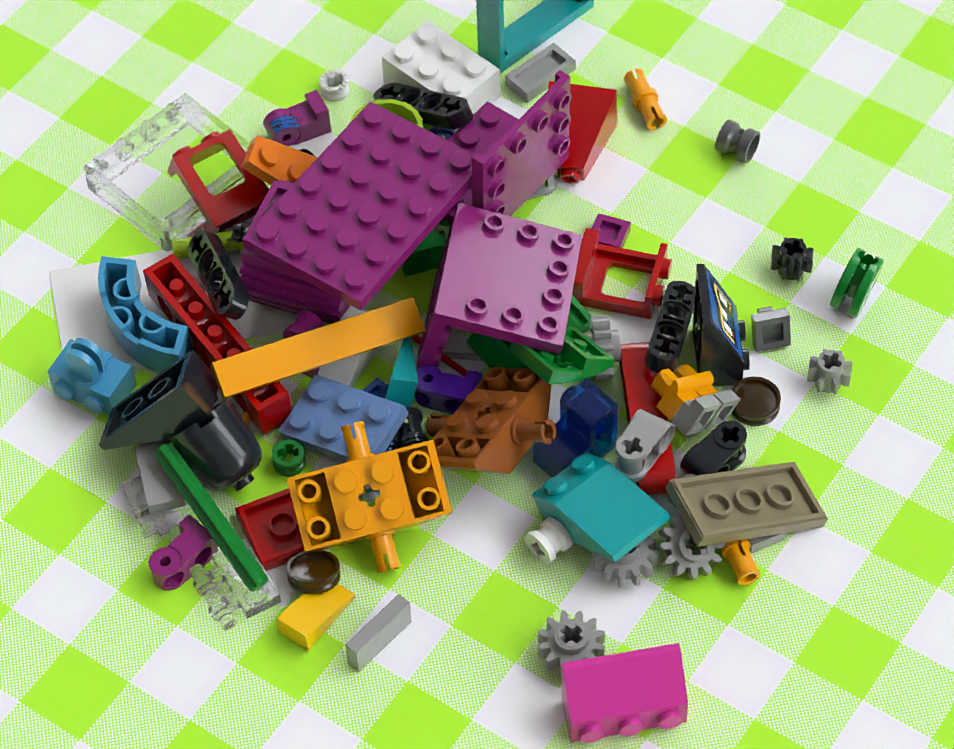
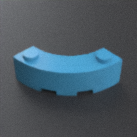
[98,256,193,373]

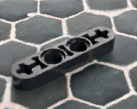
[373,83,474,130]
[188,229,249,320]
[644,281,695,373]

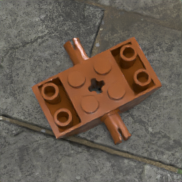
[426,367,556,474]

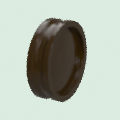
[731,376,781,426]
[286,550,340,594]

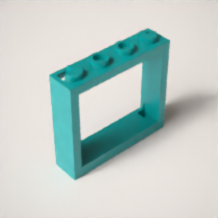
[476,0,594,74]

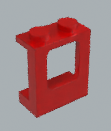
[167,129,269,233]
[572,228,673,319]

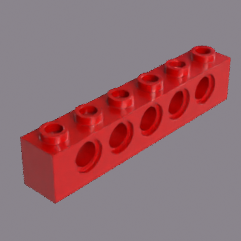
[143,253,292,435]

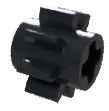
[771,237,814,281]

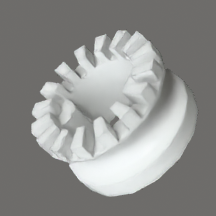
[319,69,350,102]

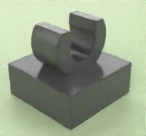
[751,306,791,352]

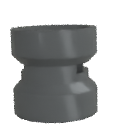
[715,119,761,163]

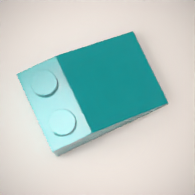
[532,452,671,562]

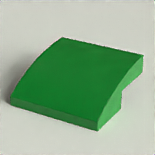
[509,327,615,384]

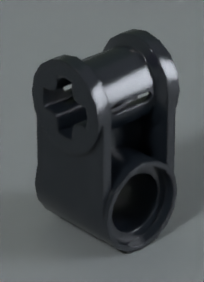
[680,420,747,476]

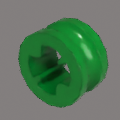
[272,439,306,477]

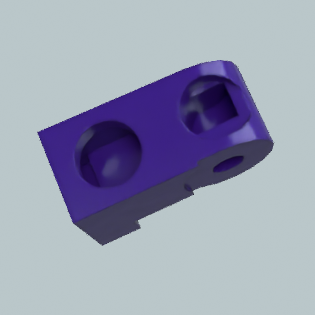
[414,366,483,415]

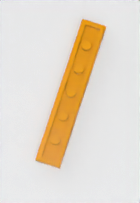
[210,297,426,399]

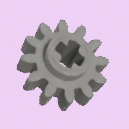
[583,315,621,380]
[655,516,725,580]
[591,538,659,588]
[538,610,605,678]

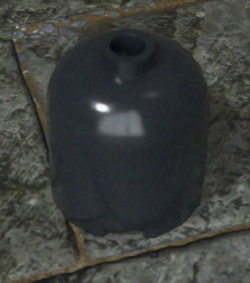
[170,398,262,491]

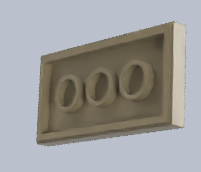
[666,461,828,547]

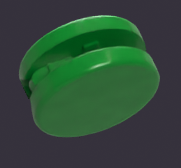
[830,248,884,318]

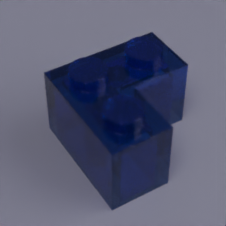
[533,378,618,477]

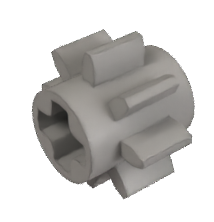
[807,349,853,394]

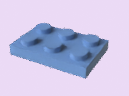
[278,374,409,462]

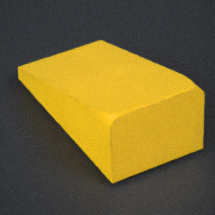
[276,584,355,651]

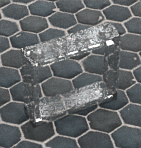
[83,93,250,253]

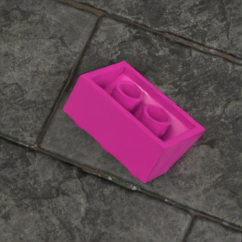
[562,643,688,743]

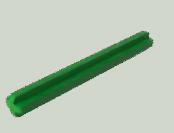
[154,443,268,592]

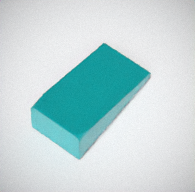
[385,338,418,407]

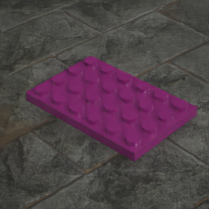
[242,102,474,311]

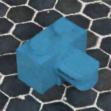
[48,338,137,415]

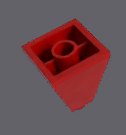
[548,81,618,184]

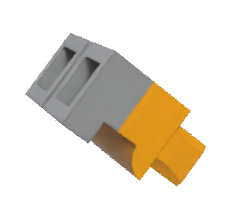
[651,364,741,436]

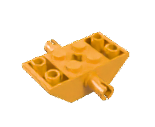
[287,421,452,573]

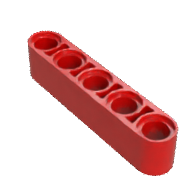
[619,342,676,495]

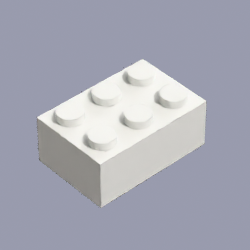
[382,21,500,131]

